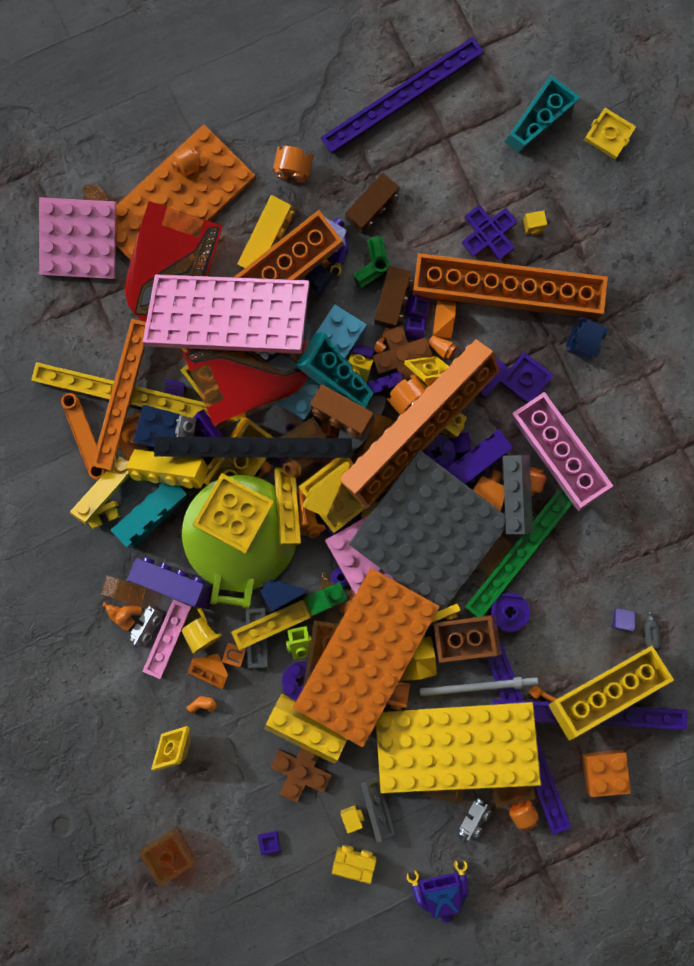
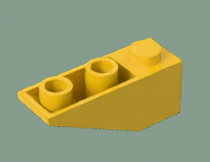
[302,462,350,517]

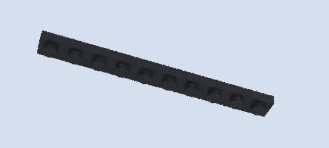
[154,437,352,458]

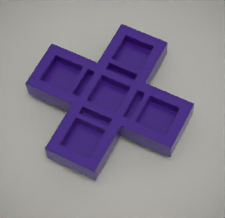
[461,204,517,261]

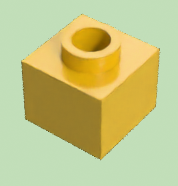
[523,211,547,235]
[341,805,365,833]

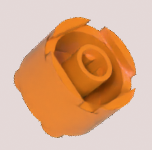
[273,146,314,184]
[387,374,427,415]

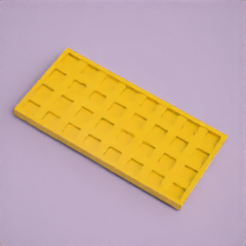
[376,702,541,793]

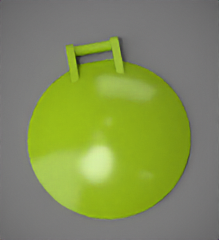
[182,475,296,609]

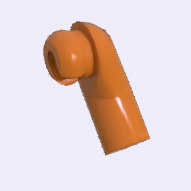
[115,606,142,626]

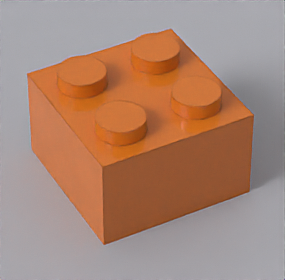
[582,750,631,797]

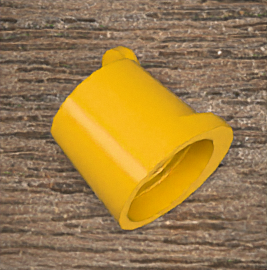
[181,608,222,654]

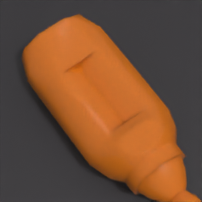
[103,602,135,631]

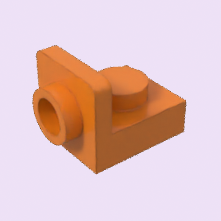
[300,510,326,538]
[387,681,411,710]

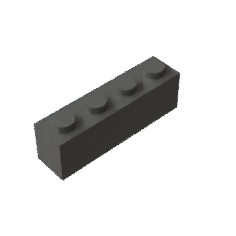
[503,455,533,534]

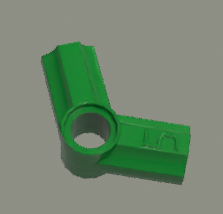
[353,237,389,289]

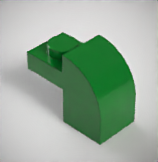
[301,582,347,616]

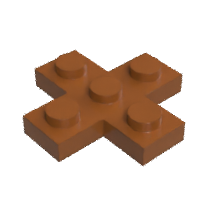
[372,326,432,381]
[270,748,332,803]

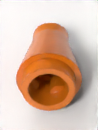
[428,335,457,360]

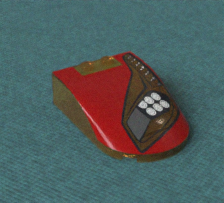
[125,201,223,322]
[182,338,309,429]

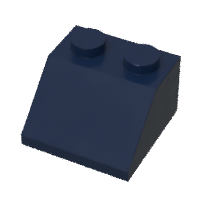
[260,580,307,611]

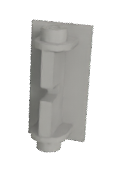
[175,415,196,437]
[130,605,164,647]
[459,798,492,841]

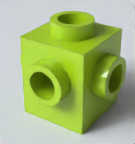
[286,626,315,660]

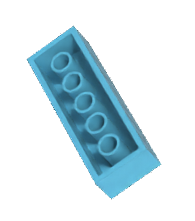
[273,304,367,423]

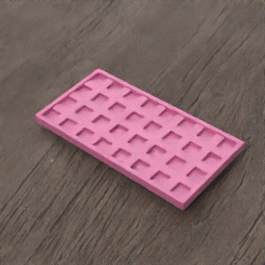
[143,275,310,354]

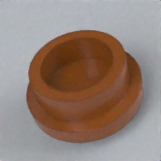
[283,458,301,478]

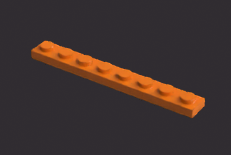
[92,319,146,471]

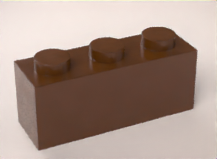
[345,173,400,234]
[374,266,413,329]

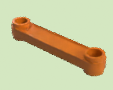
[61,393,107,481]

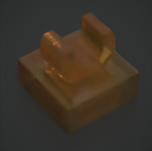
[82,184,109,201]

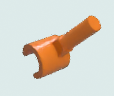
[374,328,390,354]
[257,461,272,479]
[529,686,557,702]

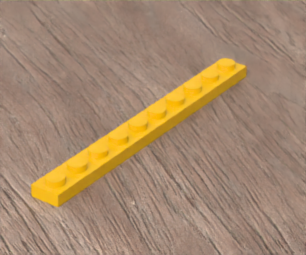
[31,362,216,426]

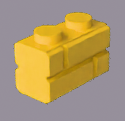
[332,845,376,884]

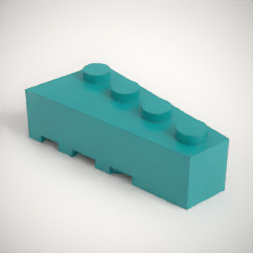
[504,75,581,153]
[295,332,373,408]
[111,483,189,549]

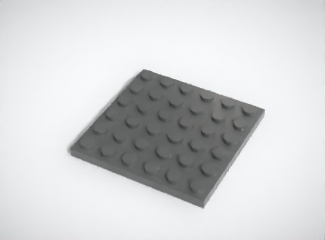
[348,450,506,611]

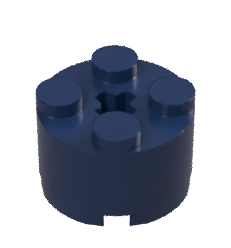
[566,316,608,361]

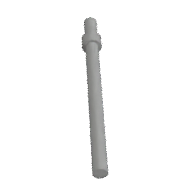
[420,677,538,696]

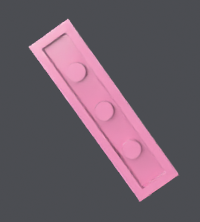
[142,599,192,679]

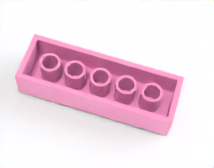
[512,392,613,512]

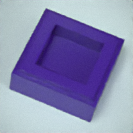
[258,830,281,855]

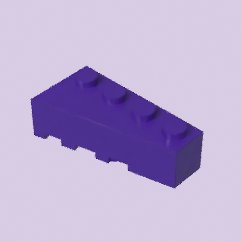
[446,429,513,486]
[127,556,212,610]

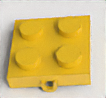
[584,108,636,159]

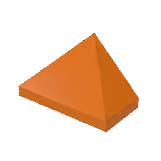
[432,300,456,339]
[188,654,228,689]

